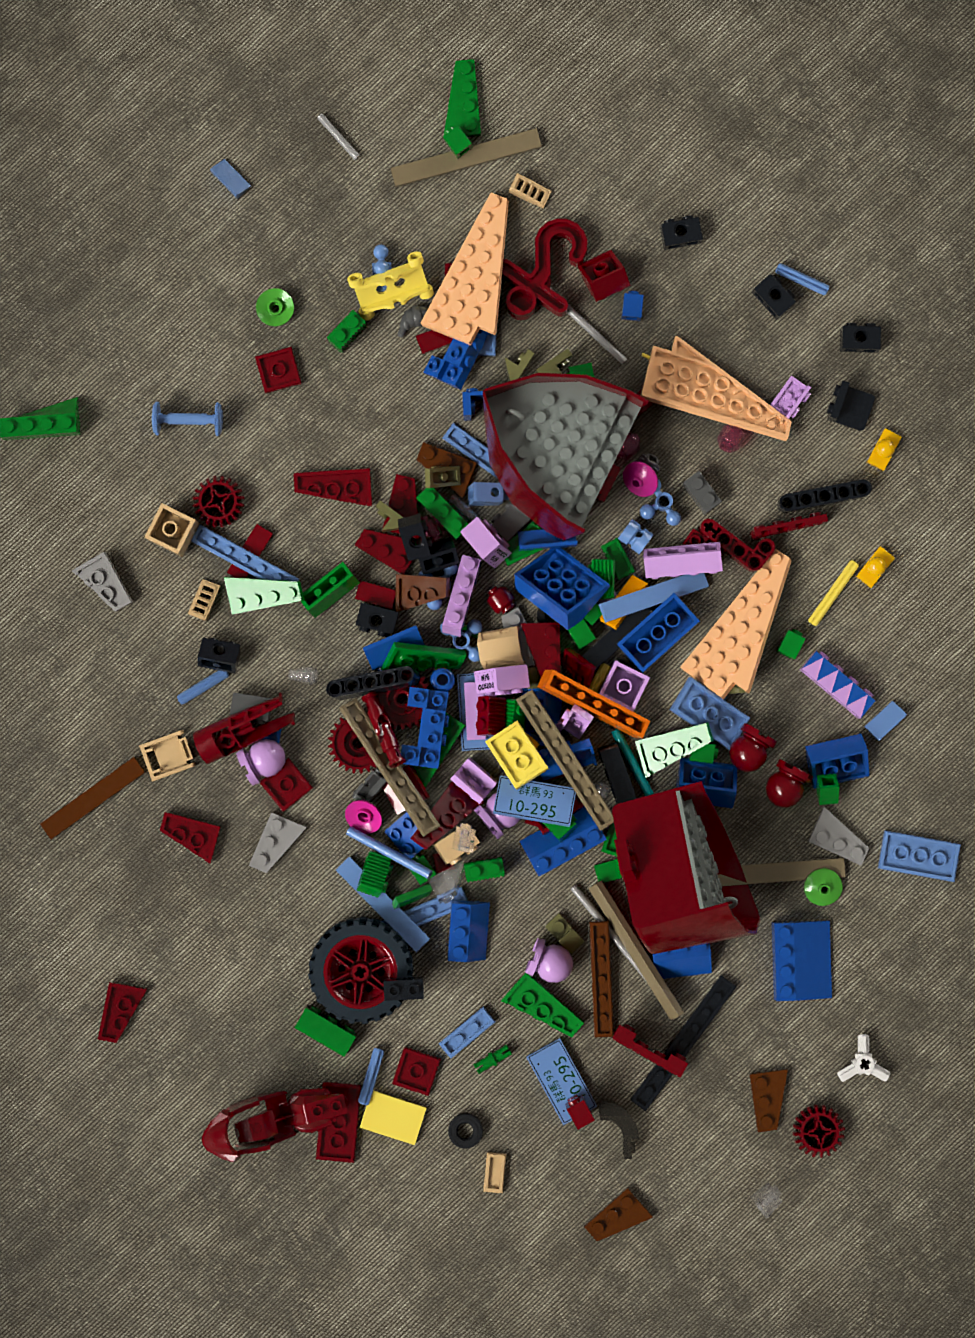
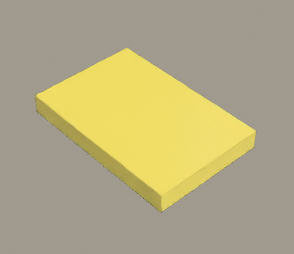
[485,720,549,790]
[360,1090,427,1145]

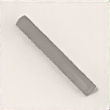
[317,113,360,161]

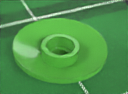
[256,288,294,327]
[804,868,843,906]

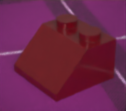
[578,250,631,302]

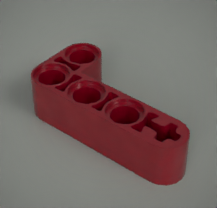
[699,519,775,572]

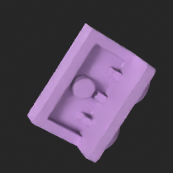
[770,375,811,419]
[556,704,594,739]
[451,758,498,804]

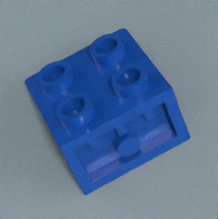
[462,388,486,421]
[385,812,423,859]

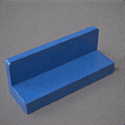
[518,529,578,551]

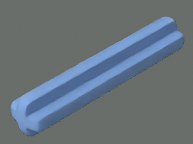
[775,263,829,295]
[177,670,229,704]
[358,1048,384,1105]

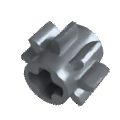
[638,454,661,473]

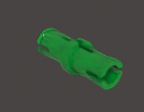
[473,1044,513,1075]

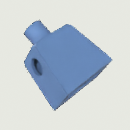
[468,482,509,506]

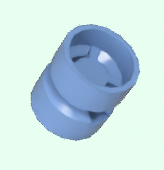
[618,519,654,554]

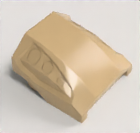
[477,626,525,670]

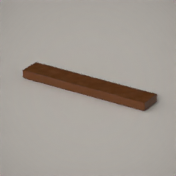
[40,757,146,840]
[589,921,614,1037]

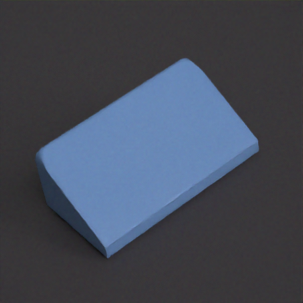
[210,159,251,199]
[864,701,907,741]

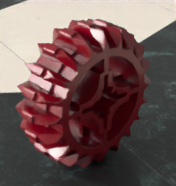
[193,476,245,528]
[792,1105,845,1158]

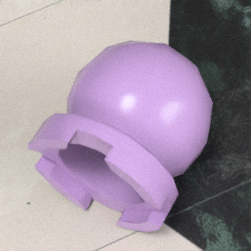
[236,739,286,785]
[474,793,520,839]
[525,938,573,983]

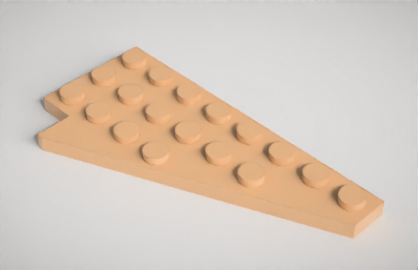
[421,193,509,346]
[640,336,792,441]
[680,549,792,700]

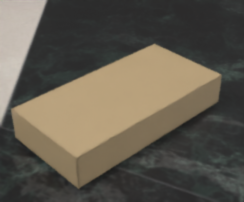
[483,1152,506,1193]

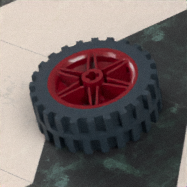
[308,917,414,1024]

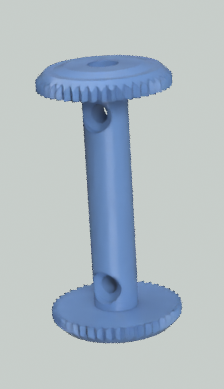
[152,402,223,436]

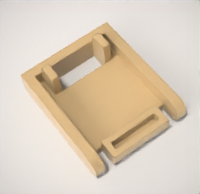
[139,730,196,782]

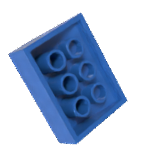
[514,548,610,630]
[772,921,832,1001]

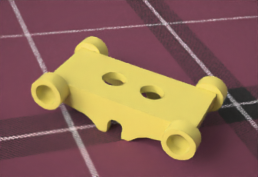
[347,251,434,320]

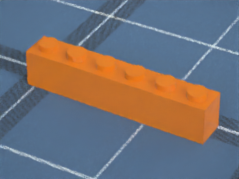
[537,670,650,738]

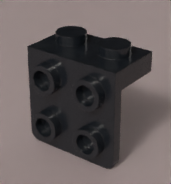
[826,381,875,431]

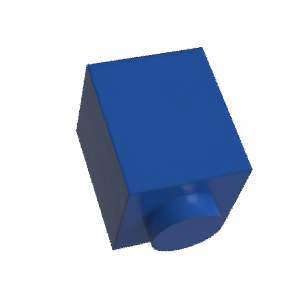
[621,291,644,321]

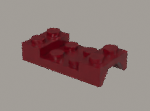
[612,1024,688,1078]

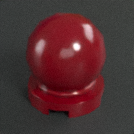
[729,723,777,772]
[766,759,813,808]

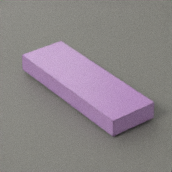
[464,682,486,740]

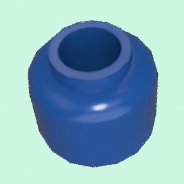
[430,668,455,692]

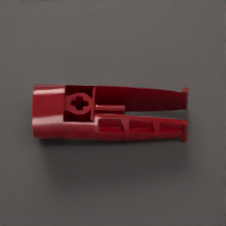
[193,692,295,764]

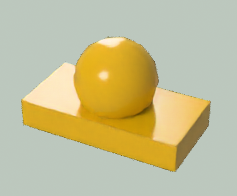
[866,428,902,471]
[856,546,895,588]

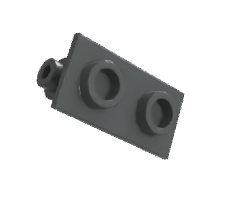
[352,767,387,802]

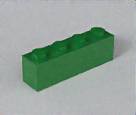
[0,397,80,441]

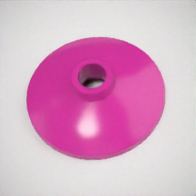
[623,461,658,497]
[345,800,382,834]

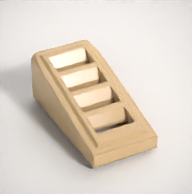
[509,173,551,209]
[188,579,221,621]

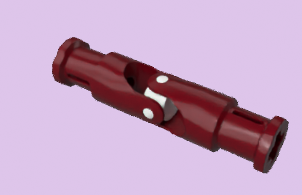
[361,692,406,768]

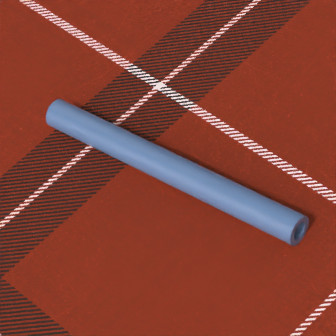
[346,826,433,879]

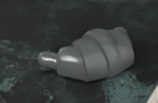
[398,305,428,338]

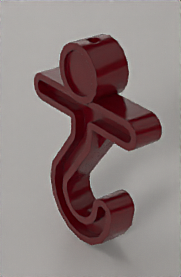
[502,219,587,320]

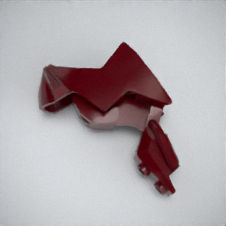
[202,1088,348,1162]

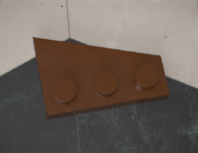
[416,442,477,499]
[395,574,450,612]
[749,1069,788,1132]
[584,1188,653,1242]

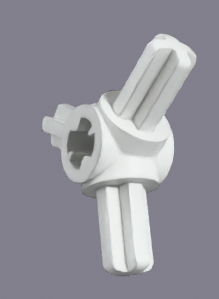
[837,1034,891,1082]

